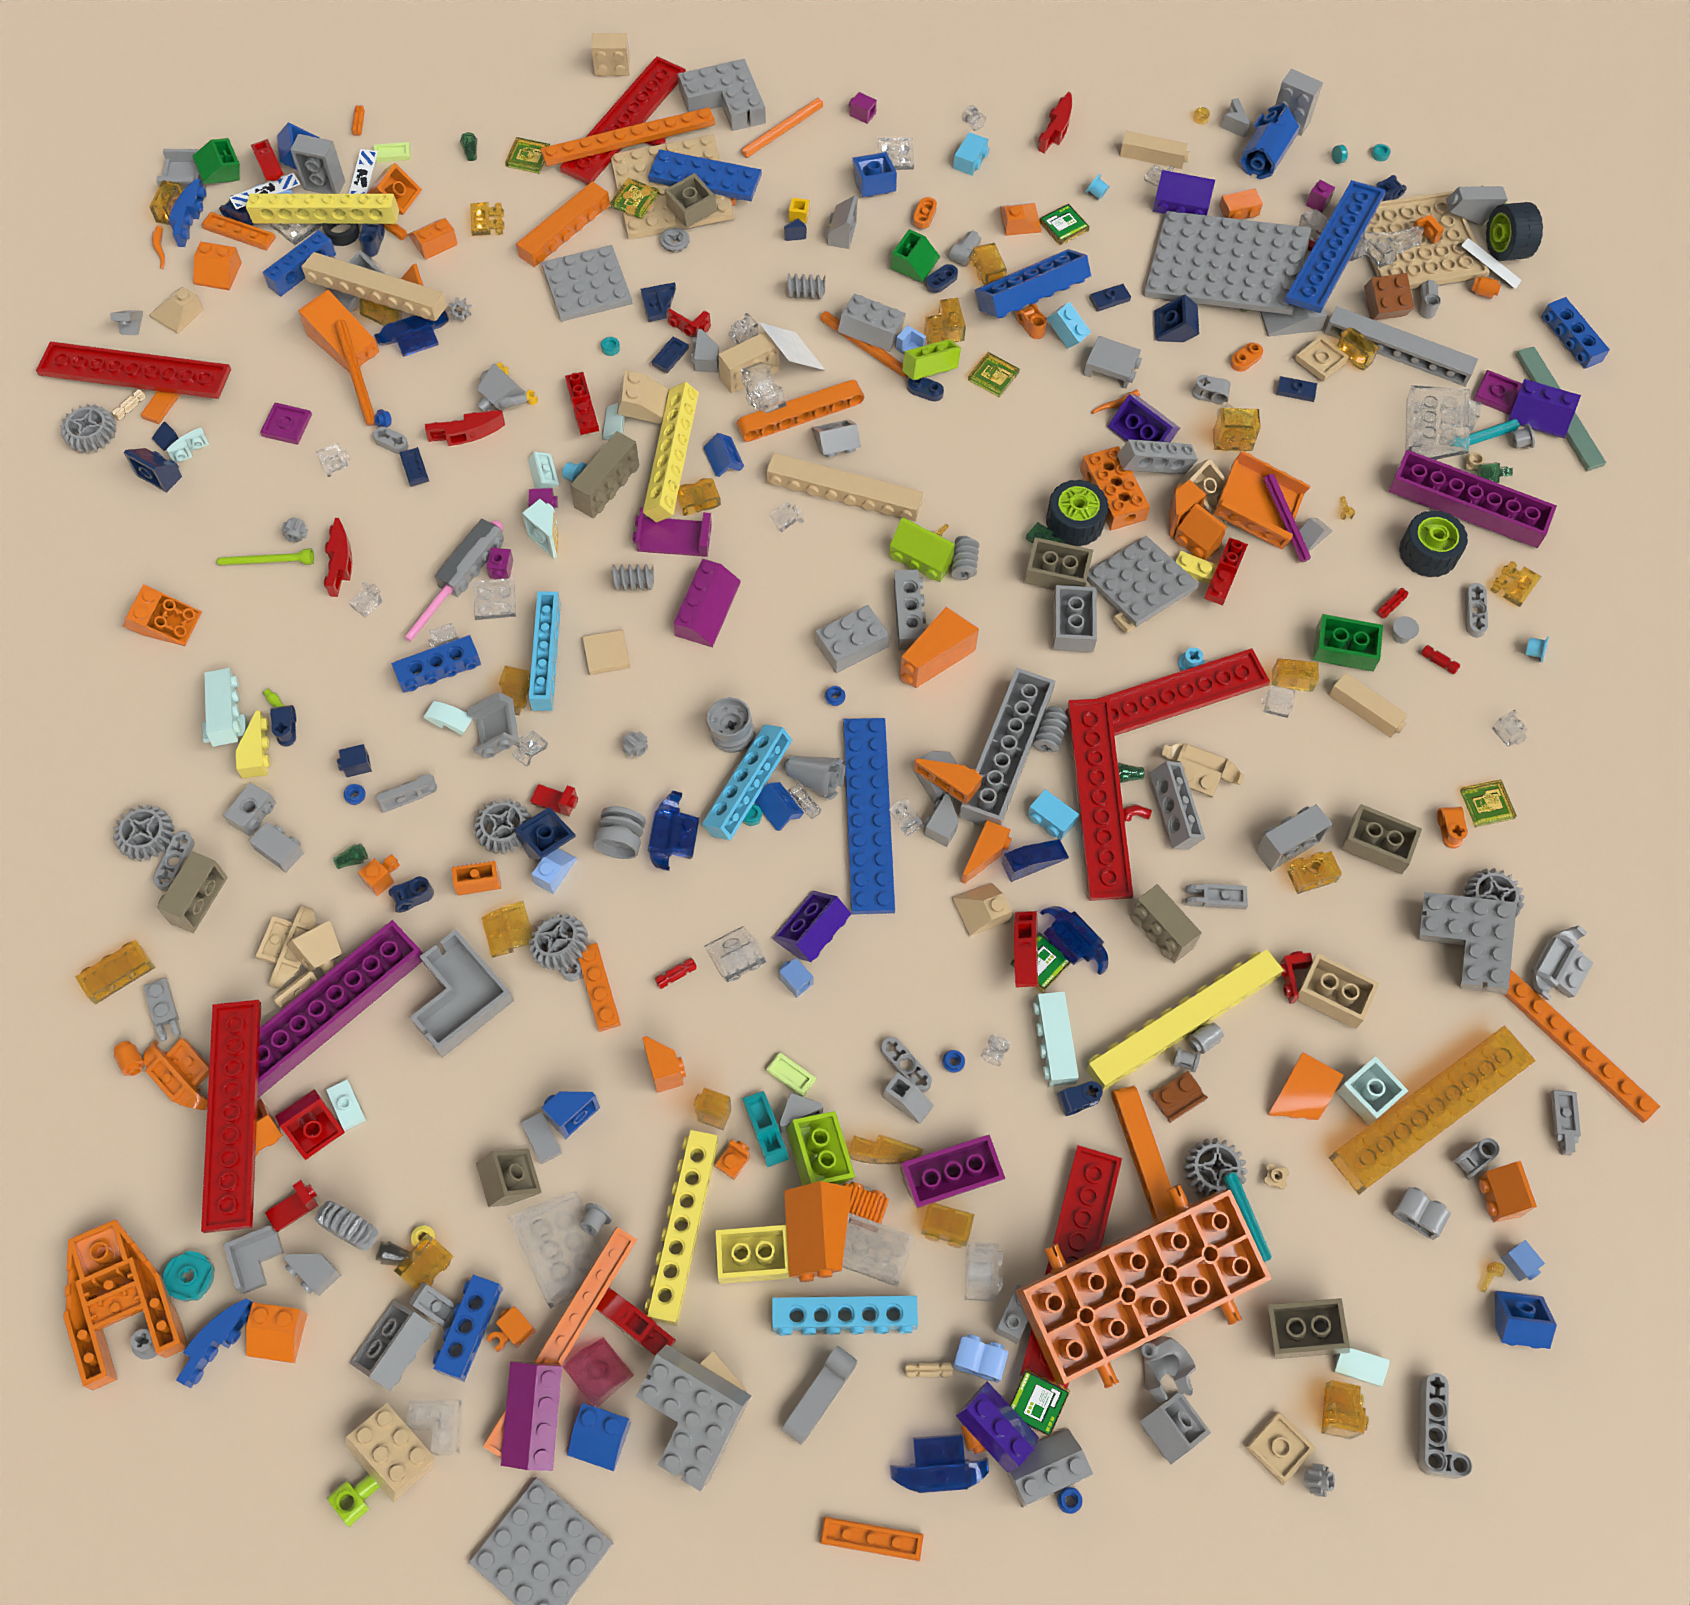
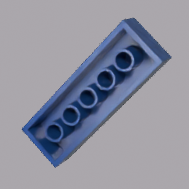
[975,249,1091,318]

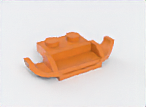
[144,1038,209,1110]

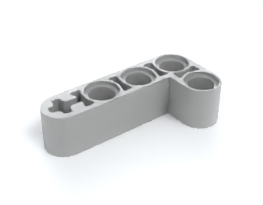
[781,1345,858,1445]
[1418,1373,1473,1479]

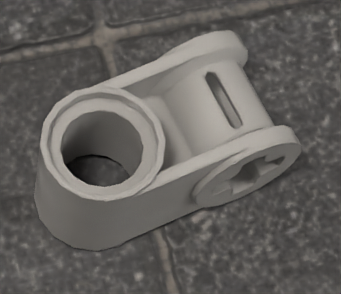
[1192,375,1231,404]
[1453,1138,1500,1180]

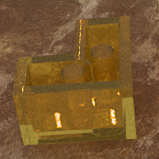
[924,297,966,345]
[1321,1380,1369,1439]

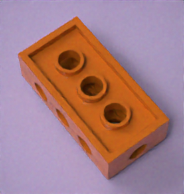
[1080,446,1150,531]

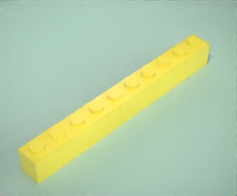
[1086,949,1283,1091]

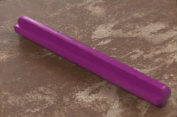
[1263,474,1311,562]

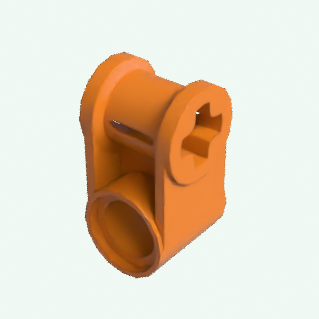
[1015,304,1047,339]
[1437,807,1468,849]

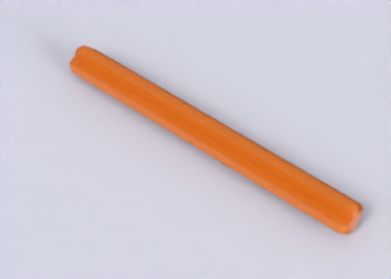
[742,98,823,158]
[821,311,907,377]
[335,320,375,426]

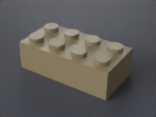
[570,431,639,519]

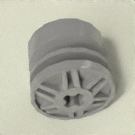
[707,697,755,753]
[593,806,646,859]

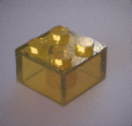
[1213,408,1261,452]

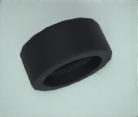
[322,223,360,246]

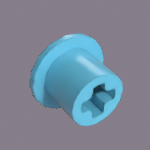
[1085,174,1110,200]
[562,462,587,482]
[1526,636,1549,663]
[1178,647,1204,671]

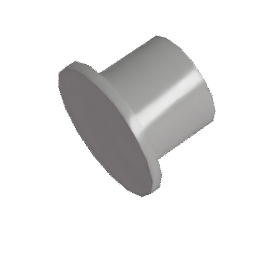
[1512,424,1535,448]
[1392,616,1419,644]
[579,1203,612,1236]
[130,1327,158,1360]

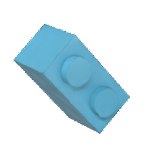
[953,132,990,176]
[1046,302,1091,349]
[1027,789,1079,840]

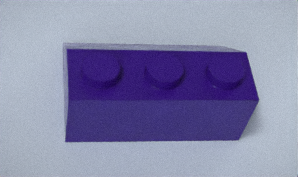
[1153,170,1215,216]
[1508,379,1581,439]
[1108,394,1180,443]
[772,891,851,962]
[955,1381,1039,1473]

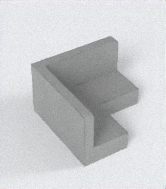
[223,1226,284,1294]

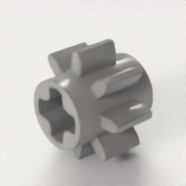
[448,297,472,321]
[281,518,308,543]
[622,731,648,757]
[1304,1463,1335,1497]

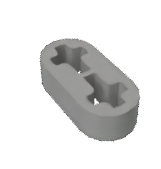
[373,427,409,454]

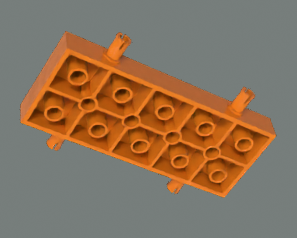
[1015,1184,1272,1388]

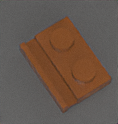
[1150,1071,1208,1123]

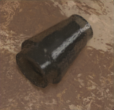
[375,1241,414,1267]

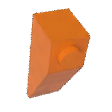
[914,758,982,805]
[961,820,1012,884]

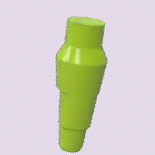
[263,689,284,707]

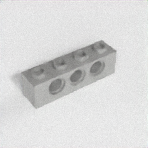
[1117,440,1198,474]
[894,569,926,650]
[1150,761,1205,850]

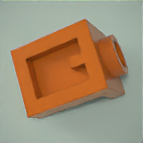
[1412,214,1444,244]
[715,1139,750,1180]

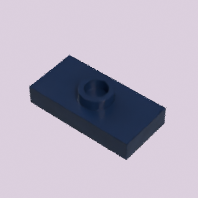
[1089,283,1131,312]
[652,336,689,374]
[1276,376,1318,402]
[399,447,429,487]

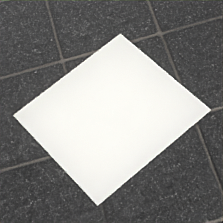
[759,322,825,370]

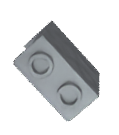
[156,149,201,195]
[1084,336,1142,389]
[467,692,519,759]

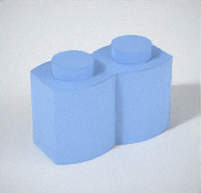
[953,1334,1008,1383]

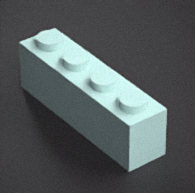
[204,668,241,747]
[1033,991,1079,1087]

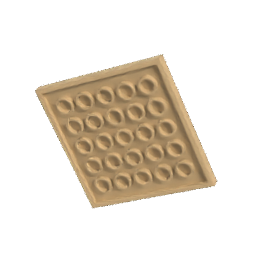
[611,134,735,240]
[1361,191,1490,289]

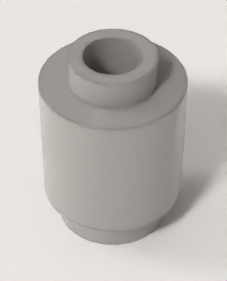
[1189,1022,1224,1054]

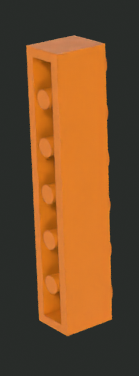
[516,181,610,267]

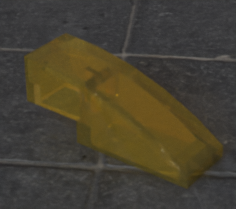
[848,1134,923,1164]

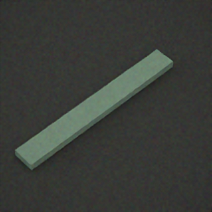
[1516,346,1606,471]

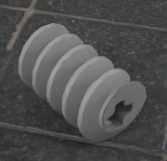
[788,273,826,299]
[952,536,979,581]
[612,564,654,590]
[1033,706,1069,752]

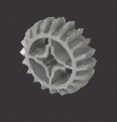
[60,404,116,454]
[473,798,531,855]
[113,804,175,862]
[1463,868,1525,917]
[529,913,589,971]
[1184,1138,1248,1198]
[315,1201,379,1251]

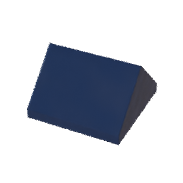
[514,807,576,860]

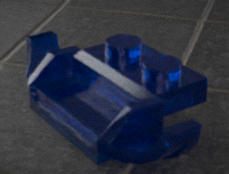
[374,311,449,357]
[647,790,699,872]
[1039,906,1109,975]
[890,1434,989,1493]

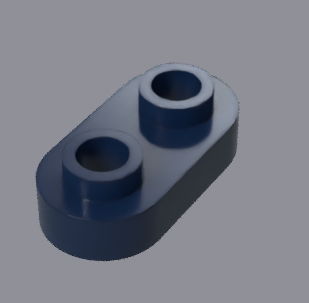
[926,264,958,293]
[907,377,944,402]

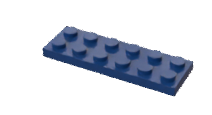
[648,149,762,202]

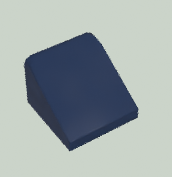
[784,218,807,241]
[152,421,179,451]

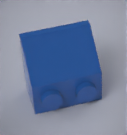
[277,122,320,169]
[852,152,897,197]
[542,1091,600,1139]
[1495,1291,1557,1349]
[567,1403,631,1472]

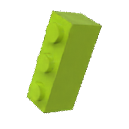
[902,339,961,380]

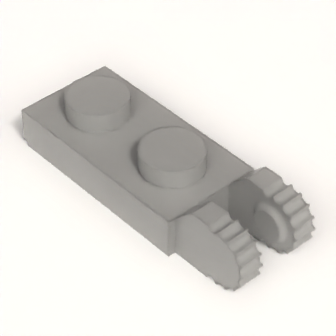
[376,774,437,813]
[1185,883,1248,909]
[143,978,181,1042]

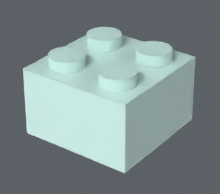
[1337,1056,1409,1126]

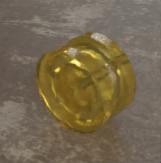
[1194,107,1210,125]

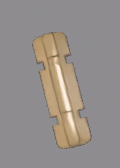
[112,389,146,420]
[905,1363,953,1377]

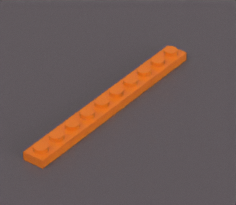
[541,107,715,166]
[1503,970,1660,1123]
[483,1227,638,1457]

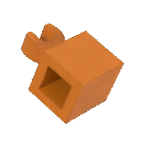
[358,854,400,896]
[486,1306,536,1352]

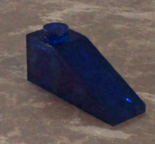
[1002,839,1069,882]

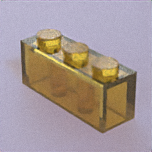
[75,940,156,1005]

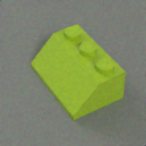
[889,517,955,582]
[786,1111,856,1186]

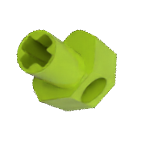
[326,1474,380,1527]

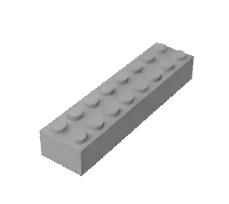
[959,667,1056,826]

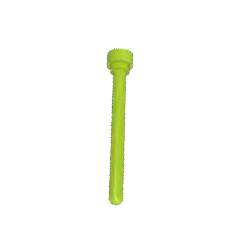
[216,548,315,565]

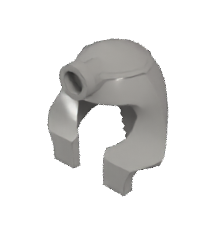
[1141,1336,1196,1403]

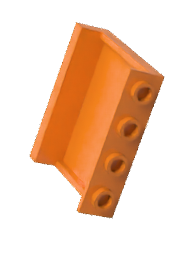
[1213,451,1310,549]

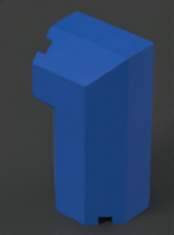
[1240,103,1300,180]

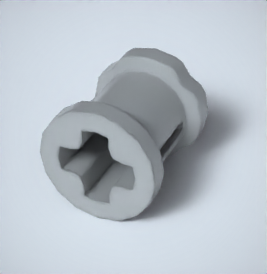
[1173,1047,1201,1073]

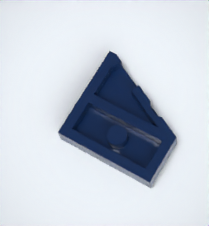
[640,282,676,322]

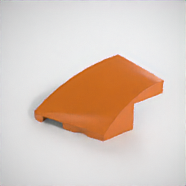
[1268,1052,1344,1120]

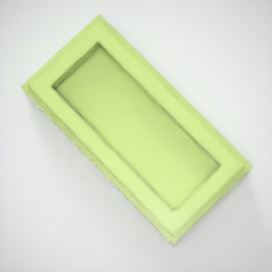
[374,142,411,162]
[766,1052,816,1097]

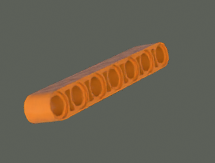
[736,380,865,442]
[1111,1085,1176,1222]

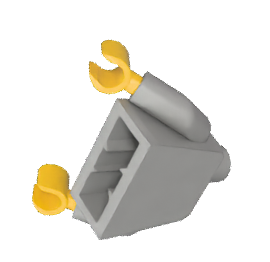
[477,362,538,412]

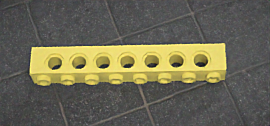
[246,194,399,224]
[643,382,699,523]
[645,1130,719,1326]

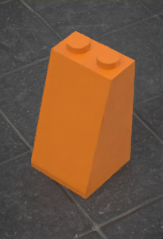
[298,289,379,373]
[900,607,979,688]
[784,1181,851,1282]

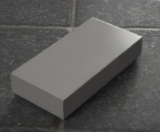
[521,1112,562,1164]

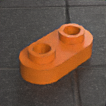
[913,197,937,229]
[1230,343,1263,372]

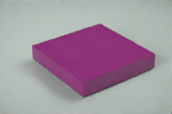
[1473,370,1522,414]
[260,403,312,445]

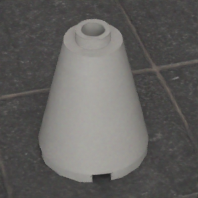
[784,756,846,800]

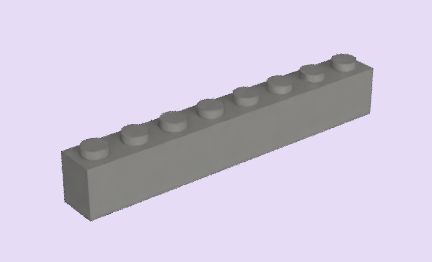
[1324,306,1478,387]

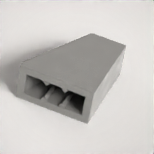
[1446,186,1508,225]

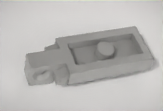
[1550,1090,1581,1155]

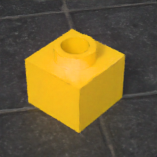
[789,197,810,224]

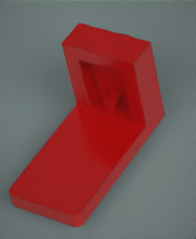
[667,308,711,338]
[530,784,578,817]
[1279,951,1313,1004]
[265,1180,319,1232]

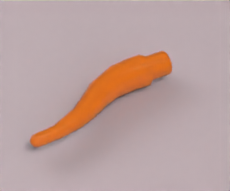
[152,226,165,269]
[1092,389,1140,414]

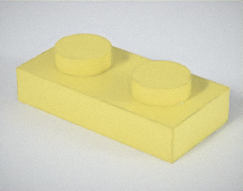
[1176,551,1218,585]

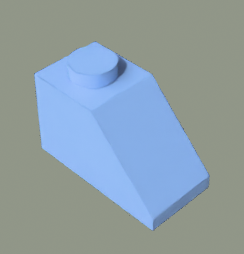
[532,848,577,894]

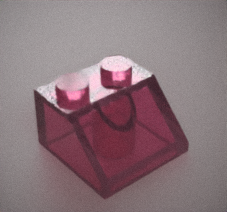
[562,1337,634,1408]

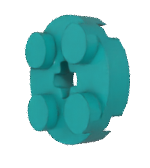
[163,1251,215,1302]

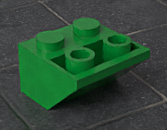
[193,138,240,184]
[891,229,940,283]

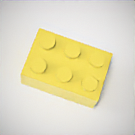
[716,1225,791,1284]

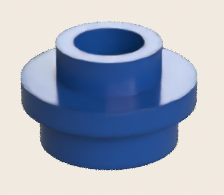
[374,409,392,428]
[825,686,845,706]
[344,784,366,805]
[942,1050,965,1073]
[1057,1487,1082,1514]

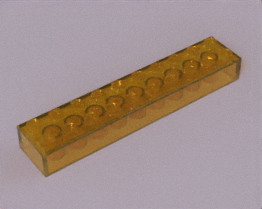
[1329,1025,1536,1195]

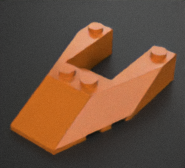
[63,1219,188,1391]

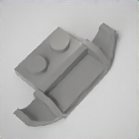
[1532,925,1593,1000]

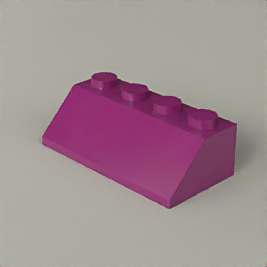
[673,558,741,648]
[900,1134,1006,1208]
[500,1361,562,1471]

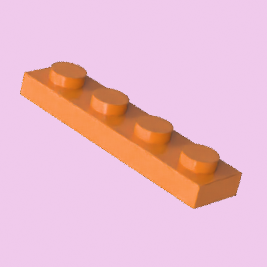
[578,943,621,1032]

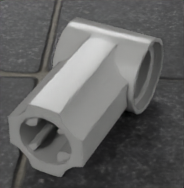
[950,230,981,266]
[1419,280,1441,319]

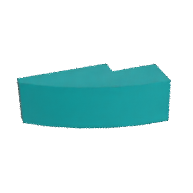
[742,1091,789,1168]

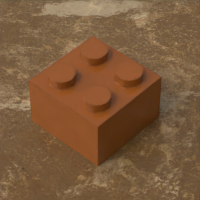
[1364,273,1414,321]

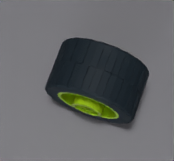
[1486,202,1543,261]
[1046,480,1109,546]
[1399,510,1468,577]

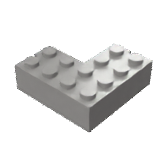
[678,58,766,131]
[1419,892,1517,994]
[410,929,514,1058]
[636,1345,752,1491]

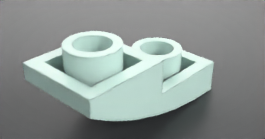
[167,427,209,463]
[423,701,473,736]

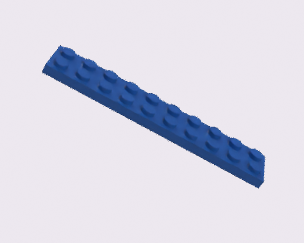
[1285,180,1386,313]
[844,718,895,915]

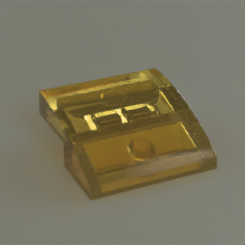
[481,901,534,958]

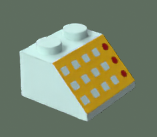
[522,499,558,559]

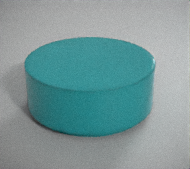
[1372,144,1391,161]
[1332,145,1348,164]
[601,337,620,356]
[742,804,762,826]

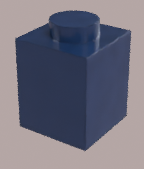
[337,744,372,777]

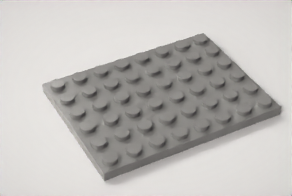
[1145,211,1311,315]

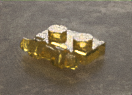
[470,202,505,236]
[1491,561,1542,607]

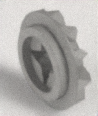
[660,228,690,252]

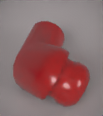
[1123,804,1152,822]

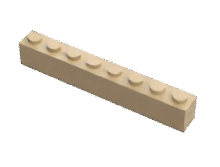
[302,252,447,321]
[767,453,923,522]

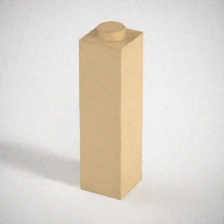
[1120,131,1190,169]
[1329,672,1408,738]

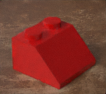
[275,1089,345,1160]

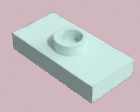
[326,1079,366,1131]

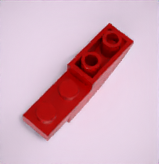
[1038,91,1072,154]
[251,139,284,181]
[565,372,599,435]
[425,410,505,446]
[324,518,353,597]
[1204,537,1248,606]
[1014,911,1038,988]
[595,1287,676,1356]

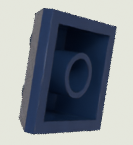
[1154,294,1199,342]
[123,448,182,493]

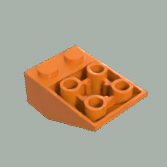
[123,584,202,646]

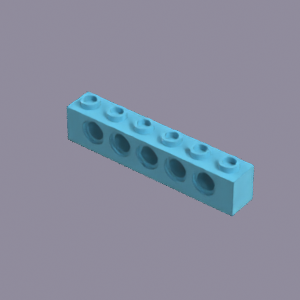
[529,591,561,711]
[702,724,792,841]
[772,1296,918,1336]

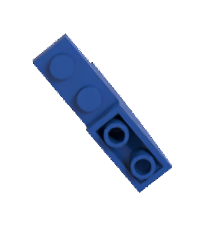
[168,179,206,247]
[176,1298,253,1388]

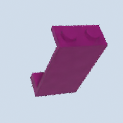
[633,508,712,557]

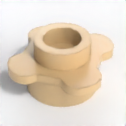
[1464,452,1485,471]
[1264,1163,1289,1190]

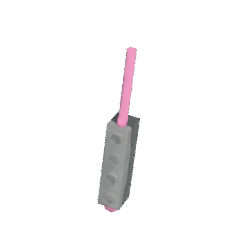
[404,518,504,642]

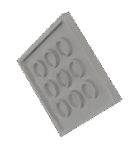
[542,245,633,322]
[1087,535,1199,627]
[469,1478,614,1605]

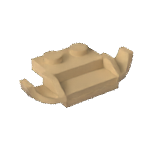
[1161,743,1245,797]
[256,905,316,989]

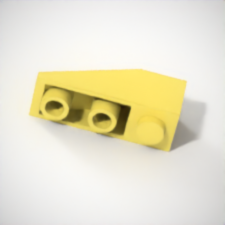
[236,710,271,779]

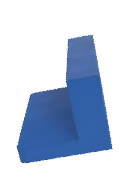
[704,433,744,477]
[755,782,804,831]

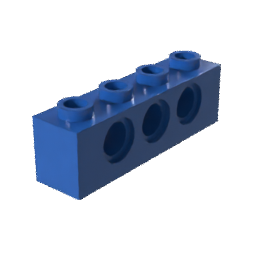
[263,230,336,297]
[1541,297,1610,369]
[391,635,481,693]
[433,1275,503,1382]

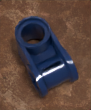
[1376,175,1407,201]
[219,195,255,226]
[359,224,385,257]
[270,705,297,747]
[388,876,434,913]
[1056,1081,1103,1116]

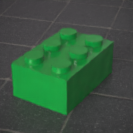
[1313,614,1383,672]

